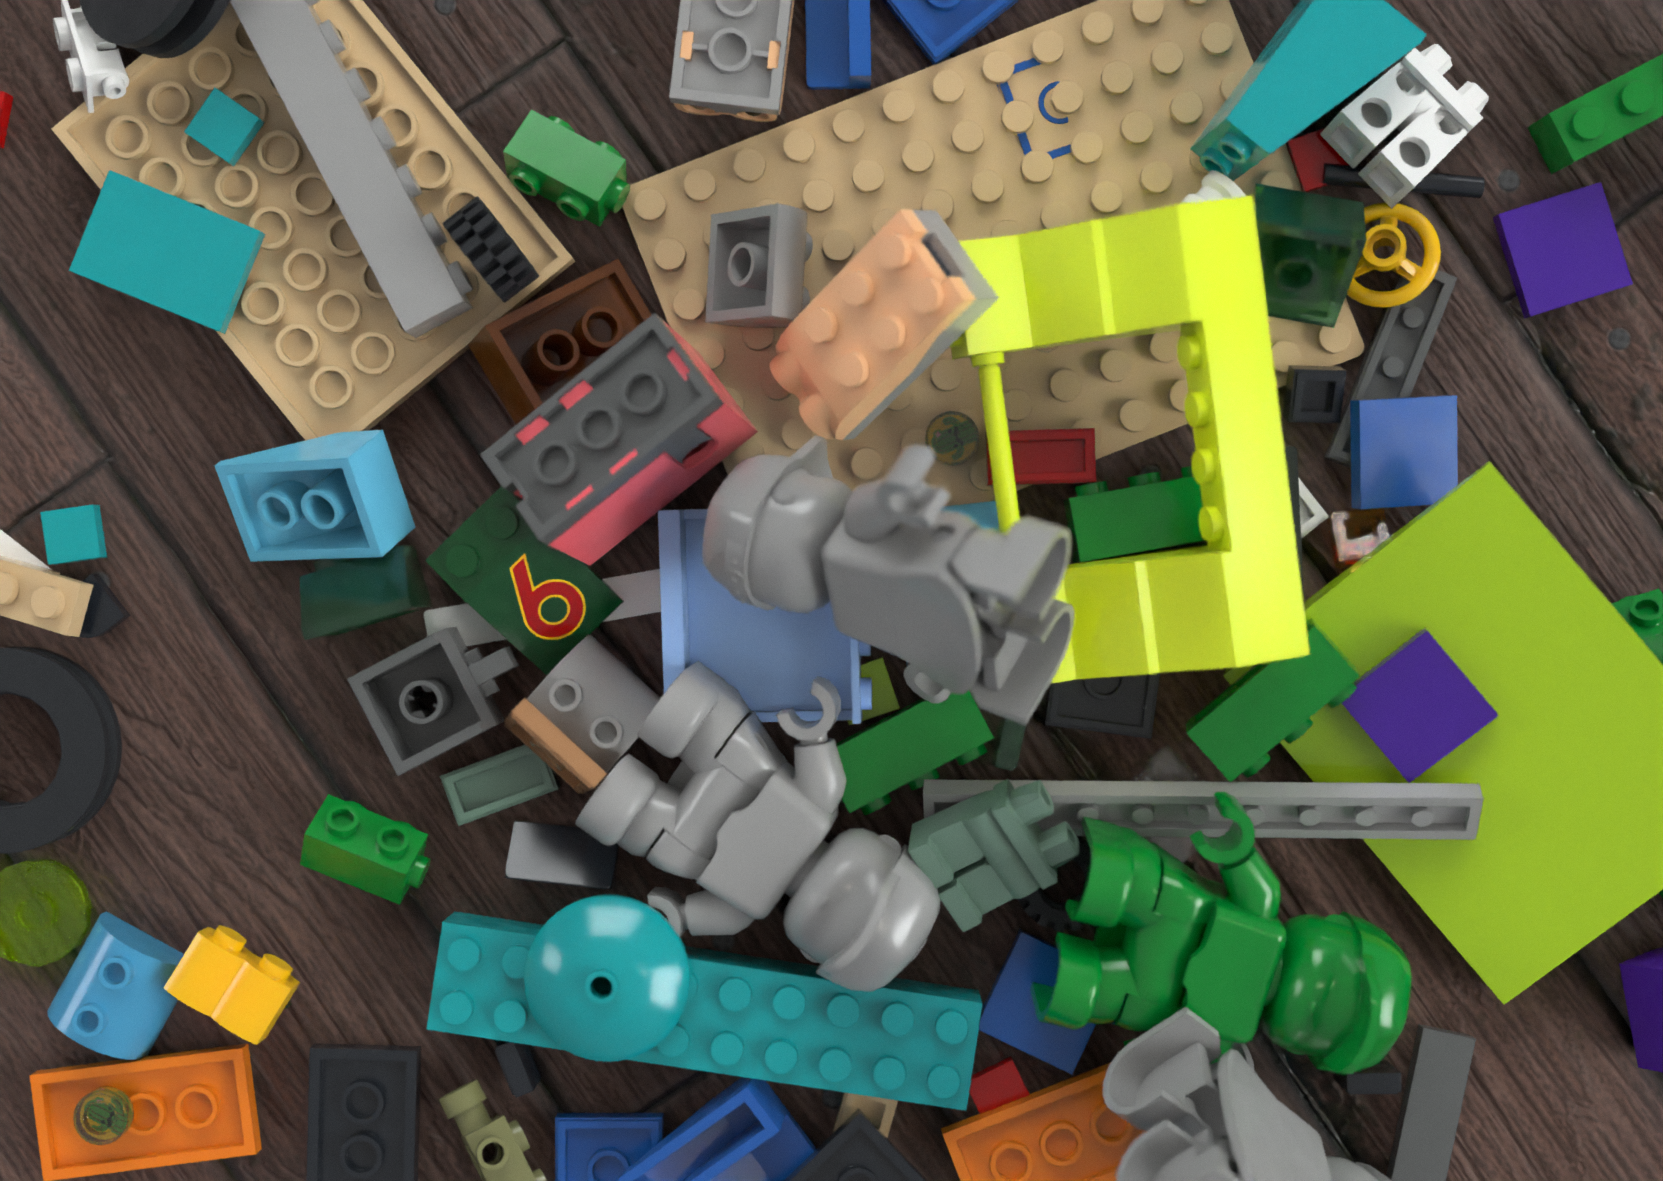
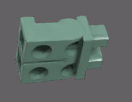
[908,779,1079,932]

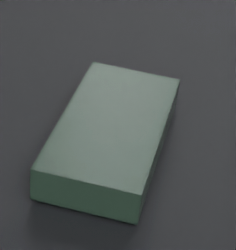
[440,744,561,826]

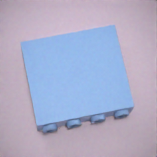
[658,509,872,724]

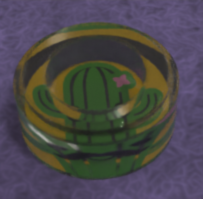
[925,411,979,466]
[73,1086,134,1145]

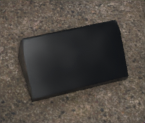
[505,820,619,890]

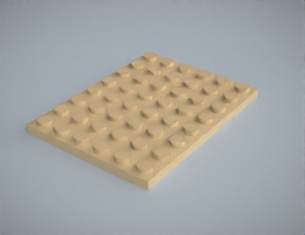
[51,0,576,440]

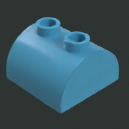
[47,911,184,1060]

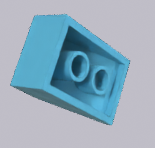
[214,430,415,562]

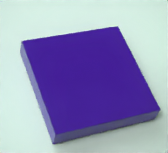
[1493,182,1633,319]
[1342,628,1499,783]

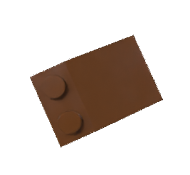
[468,258,651,425]

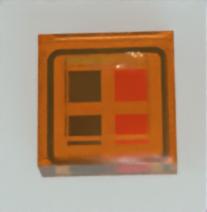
[1327,509,1389,568]

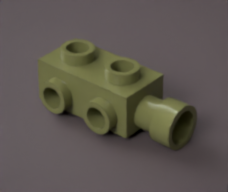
[438,1079,547,1181]

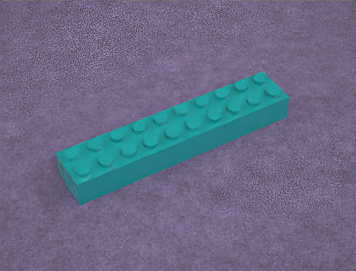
[426,911,983,1111]

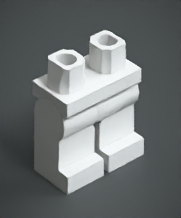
[1320,44,1489,208]

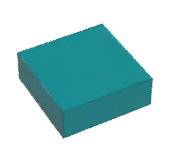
[184,88,265,166]
[40,504,107,565]

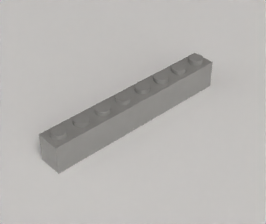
[230,0,473,338]

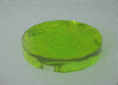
[0,859,92,967]

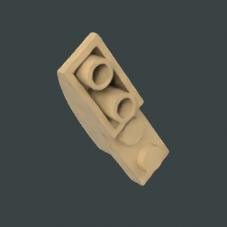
[0,556,93,637]

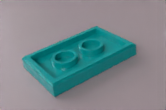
[69,170,265,334]

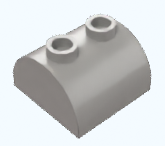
[705,203,813,328]
[527,635,661,784]

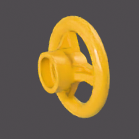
[1330,202,1441,307]

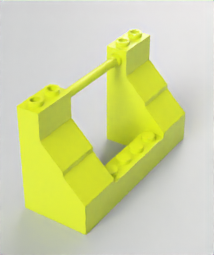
[948,196,1310,684]

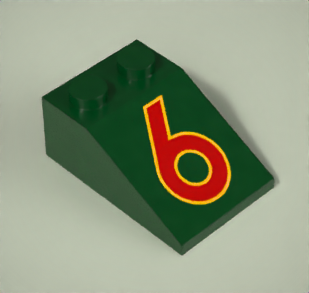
[425,486,624,675]

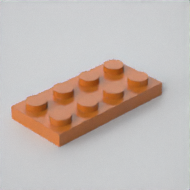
[29,1043,262,1181]
[941,1062,1146,1181]

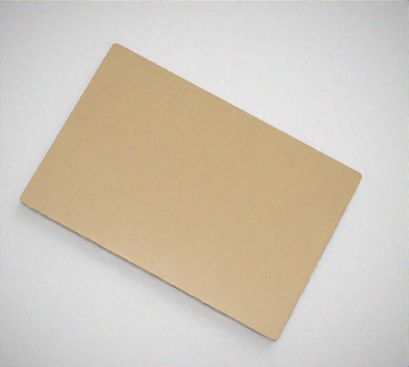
[622,0,1364,506]

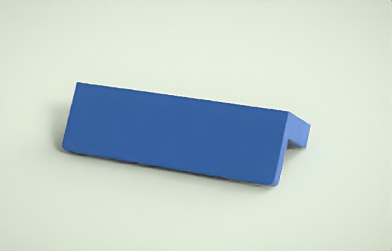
[805,0,871,90]

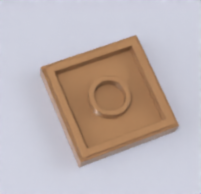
[504,698,607,794]

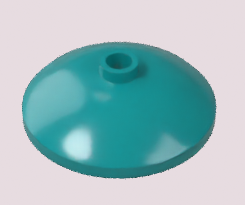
[524,894,691,1062]

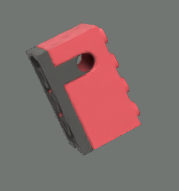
[480,313,758,566]

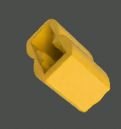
[164,925,300,1045]

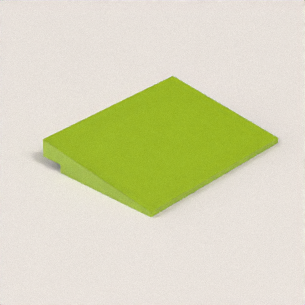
[1223,461,1663,1005]

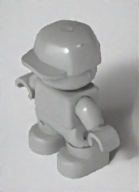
[702,435,1075,725]
[575,661,941,992]
[1103,1007,1392,1181]

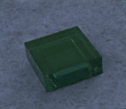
[991,716,1026,771]

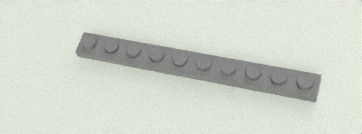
[923,779,1483,840]

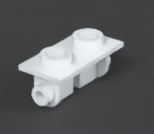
[53,0,129,113]

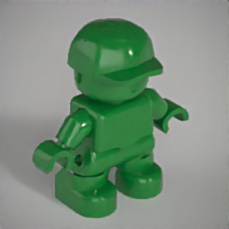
[1030,791,1412,1075]

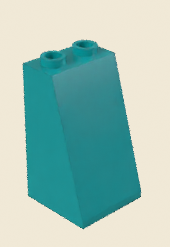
[1190,0,1426,181]

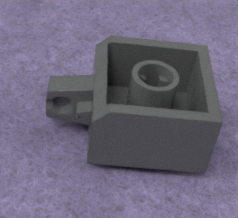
[347,627,519,776]

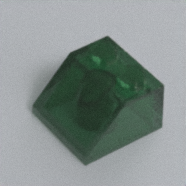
[1252,183,1366,328]
[300,543,433,640]

